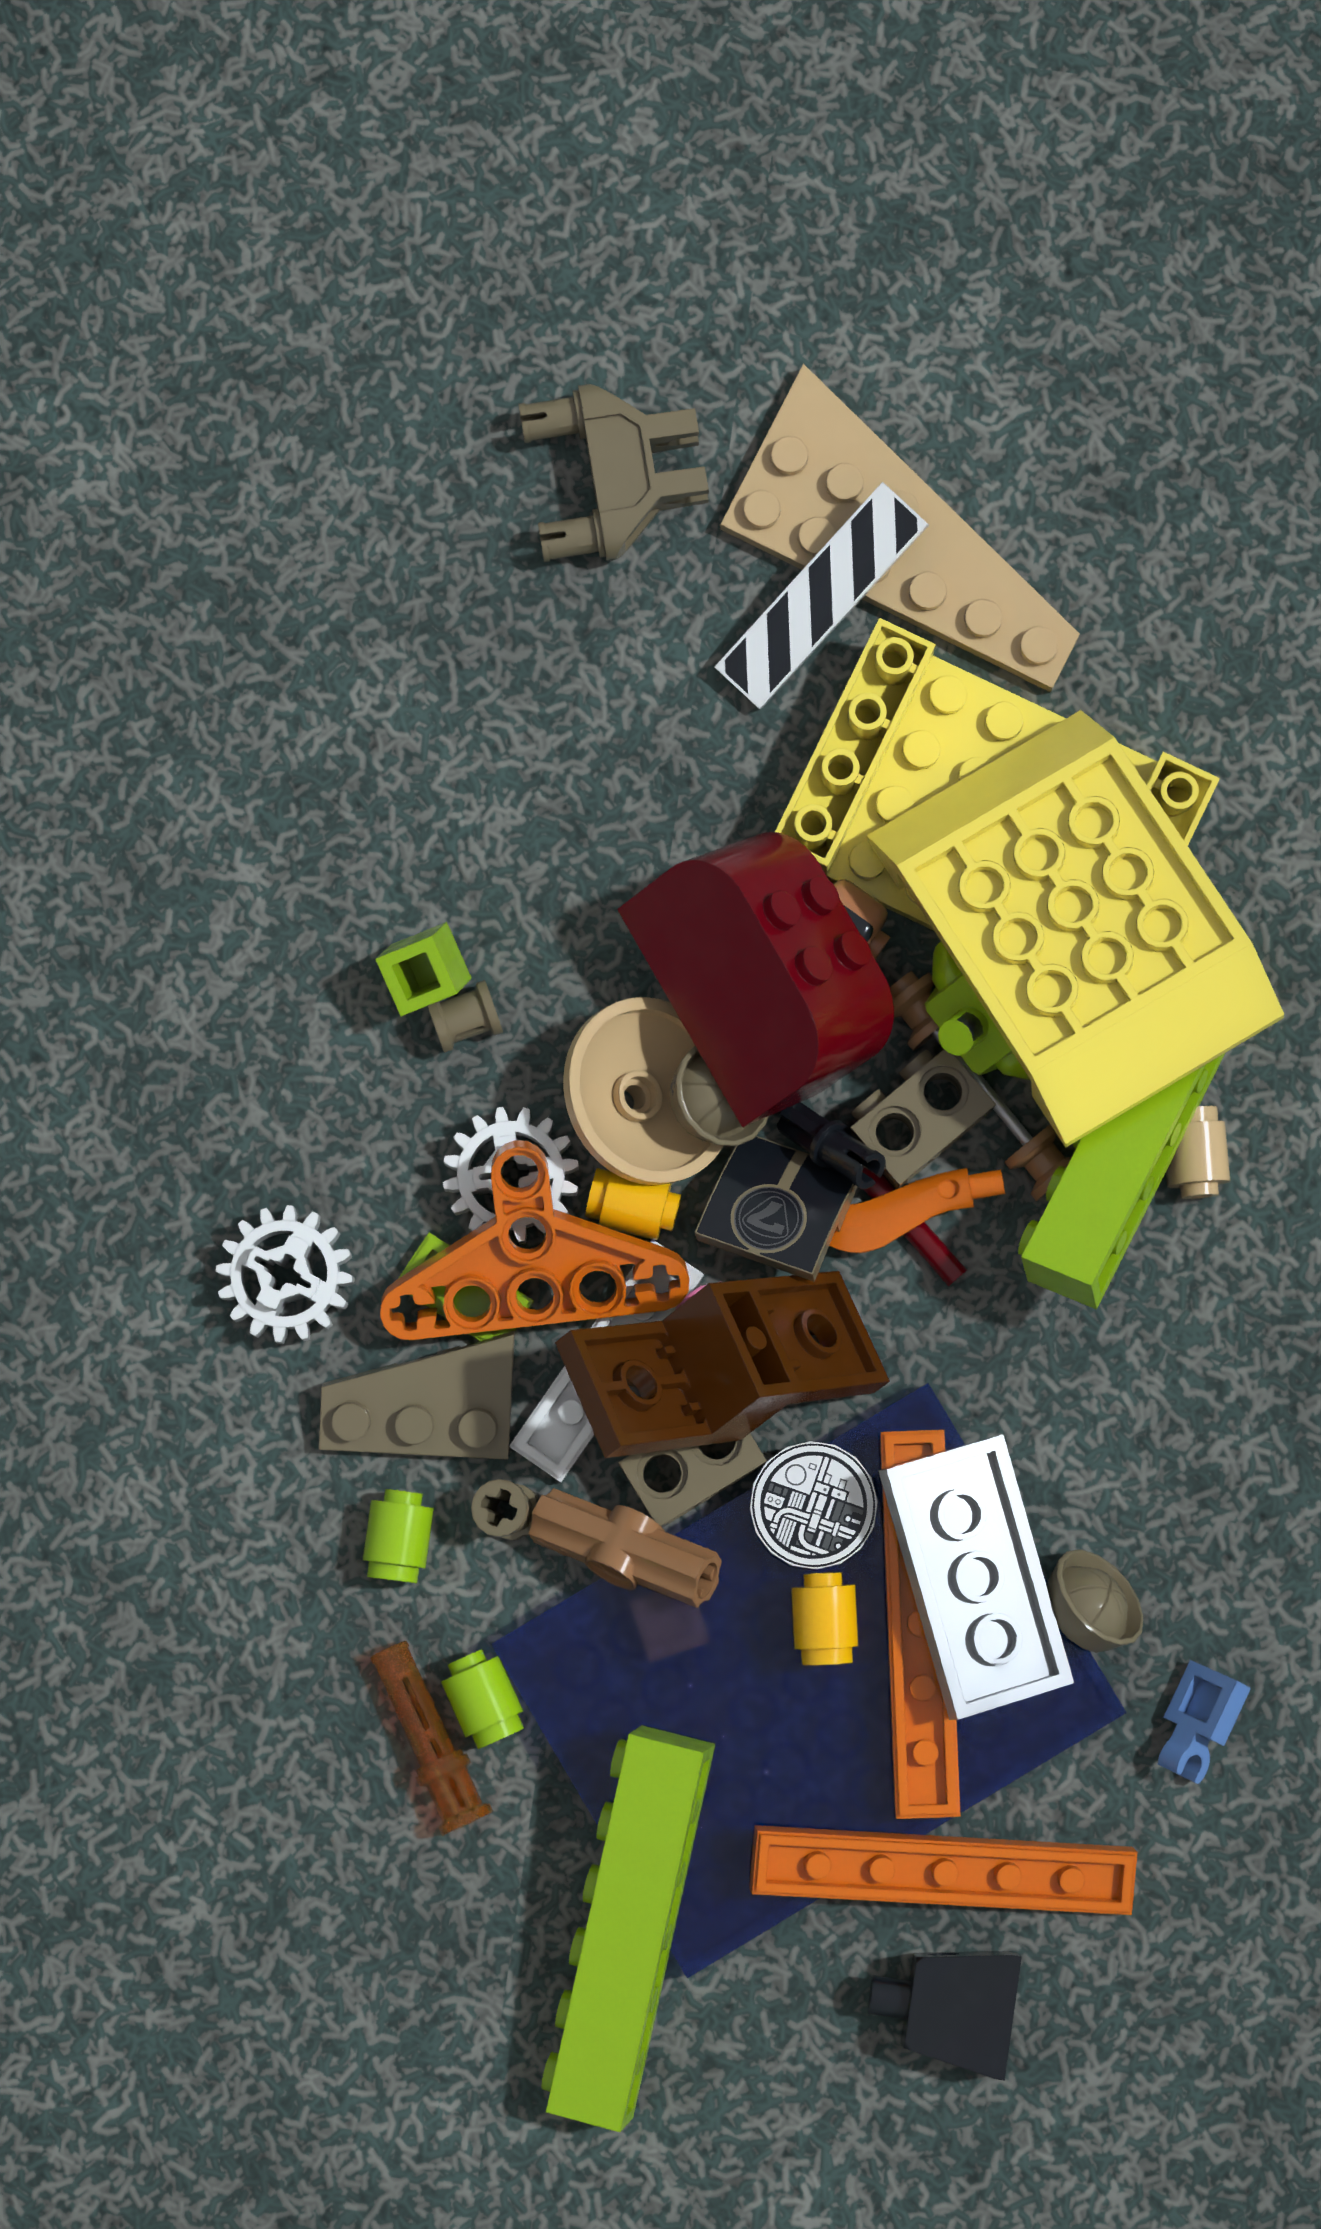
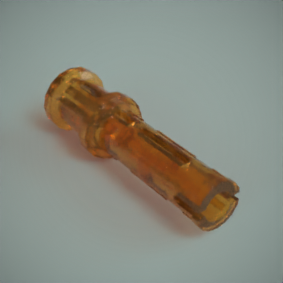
[370,1640,494,1836]

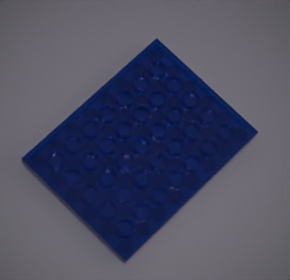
[491,1383,1127,1978]

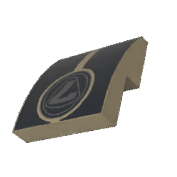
[695,1136,857,1282]

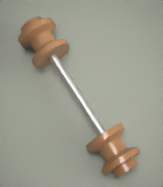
[890,971,1072,1201]

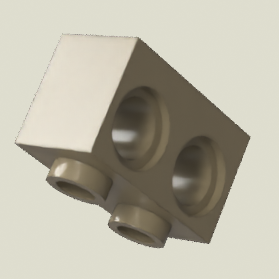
[850,1049,996,1189]
[618,1434,767,1528]

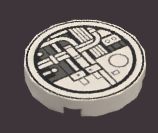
[750,1441,878,1570]

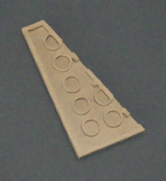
[720,364,1080,692]

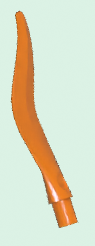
[829,1168,1006,1253]

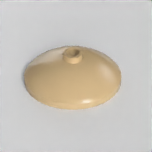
[563,997,724,1185]

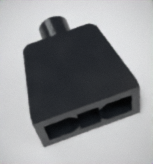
[867,1951,1022,2081]

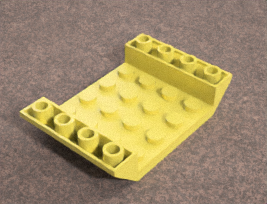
[775,618,1220,931]
[867,710,1284,1148]

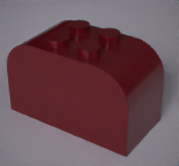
[617,832,894,1128]

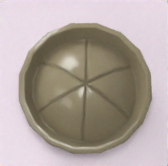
[670,1046,768,1146]
[1046,1549,1144,1653]

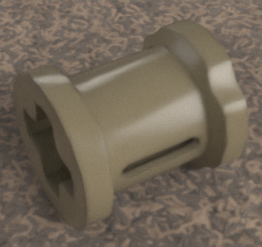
[428,980,503,1053]
[471,1479,538,1541]

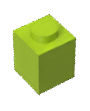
[375,922,472,1016]

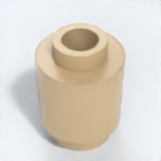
[1166,1106,1230,1199]

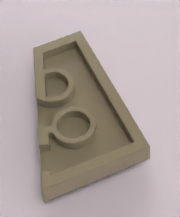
[319,1331,515,1459]

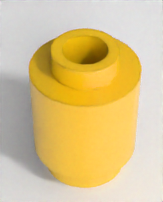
[585,1168,681,1240]
[791,1572,859,1665]

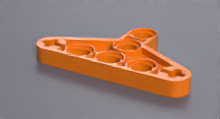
[380,1140,690,1340]

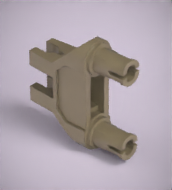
[518,384,709,562]

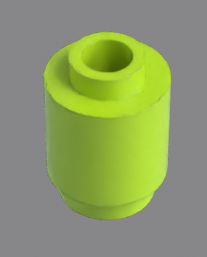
[363,1489,434,1583]
[441,1649,524,1749]

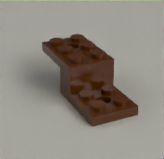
[555,1271,890,1458]

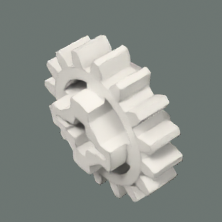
[443,1107,579,1244]
[216,1205,355,1344]

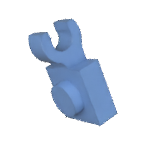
[1158,1660,1251,1784]

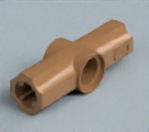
[529,1488,722,1608]

